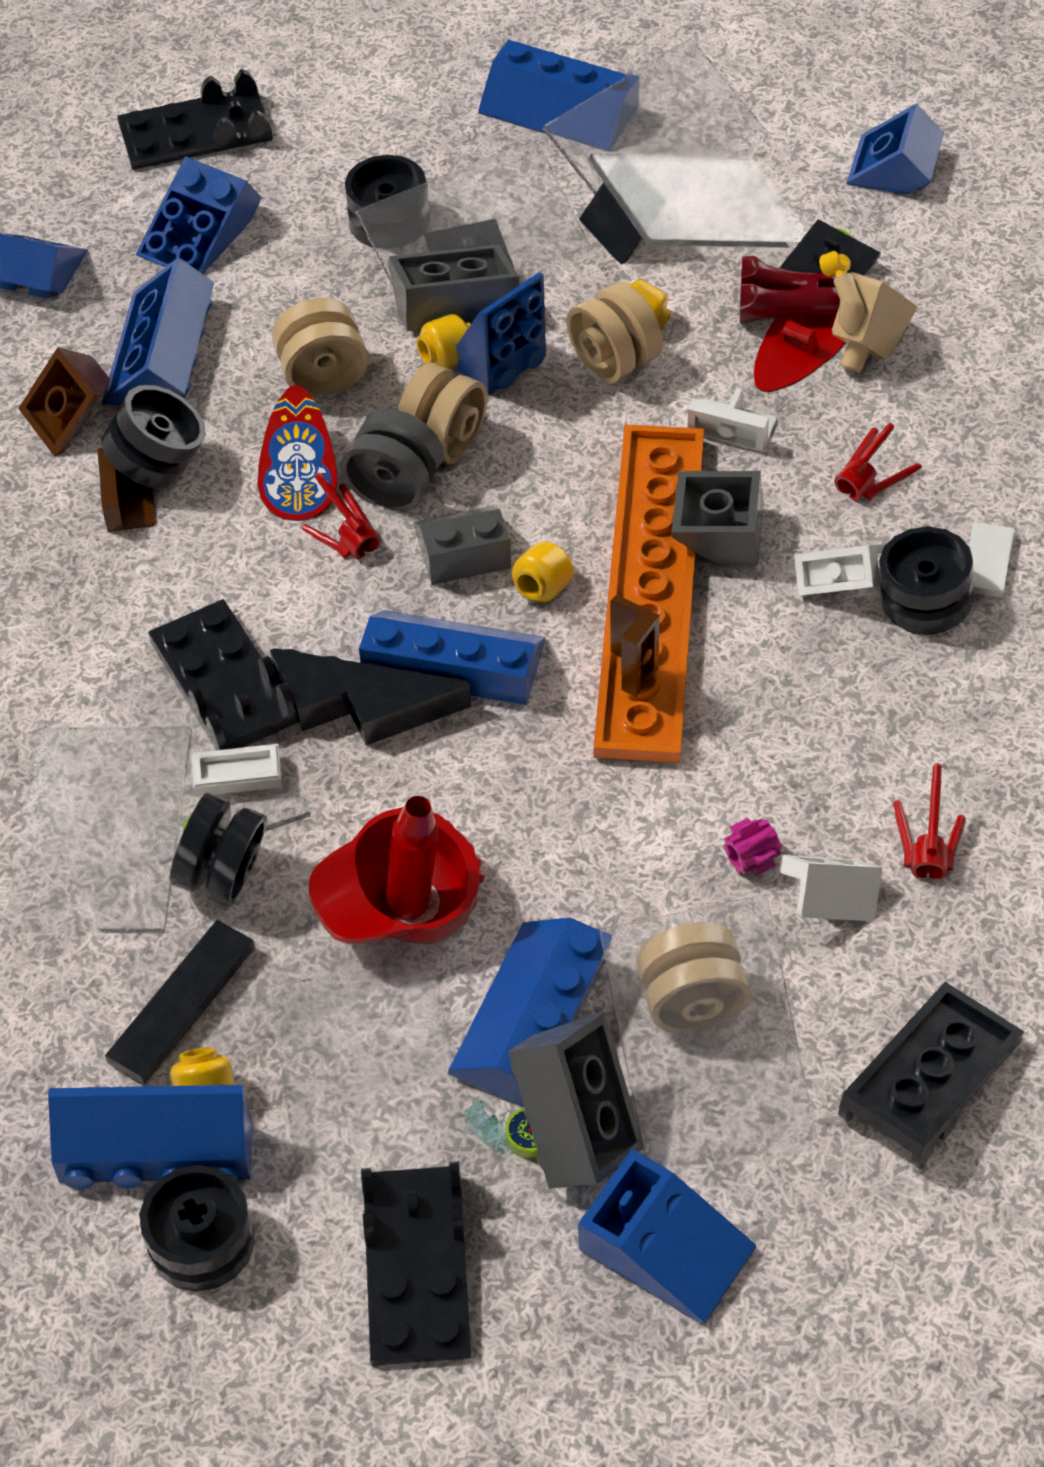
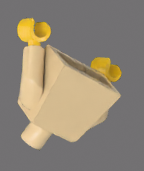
[819,251,918,374]

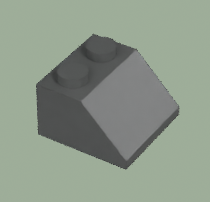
[671,471,764,565]
[413,505,511,585]

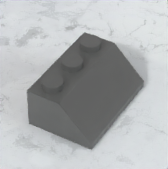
[388,244,519,333]
[508,1012,645,1189]

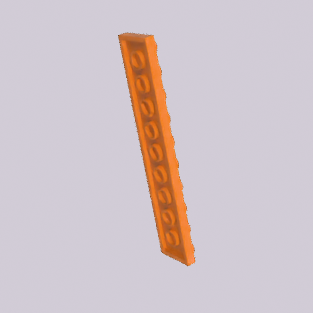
[593,424,704,763]

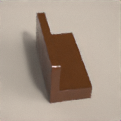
[97,448,156,532]
[610,595,660,697]

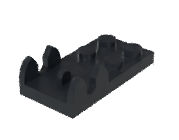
[117,69,273,170]
[148,599,298,750]
[838,982,1024,1169]
[361,1161,471,1366]

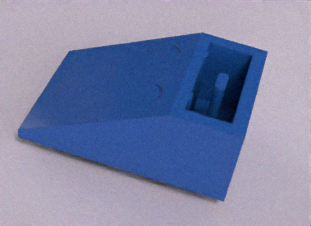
[135,156,262,274]
[456,272,546,395]
[578,1149,756,1325]

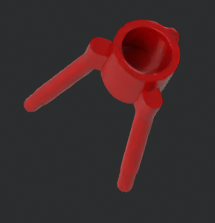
[834,423,922,501]
[301,473,381,560]
[893,763,965,879]

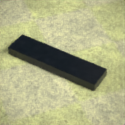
[105,920,255,1085]

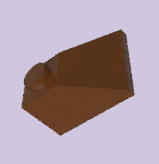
[18,347,111,457]

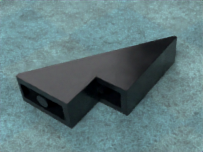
[270,648,471,746]

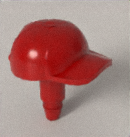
[309,796,485,944]

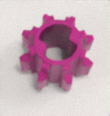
[723,818,782,876]

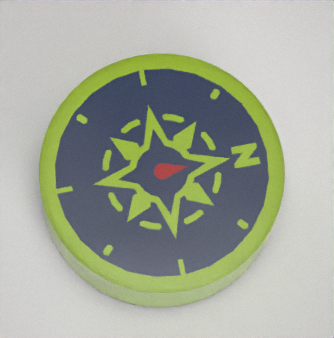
[505,1108,538,1158]

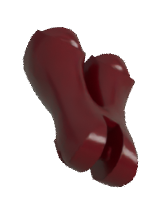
[740,256,840,323]

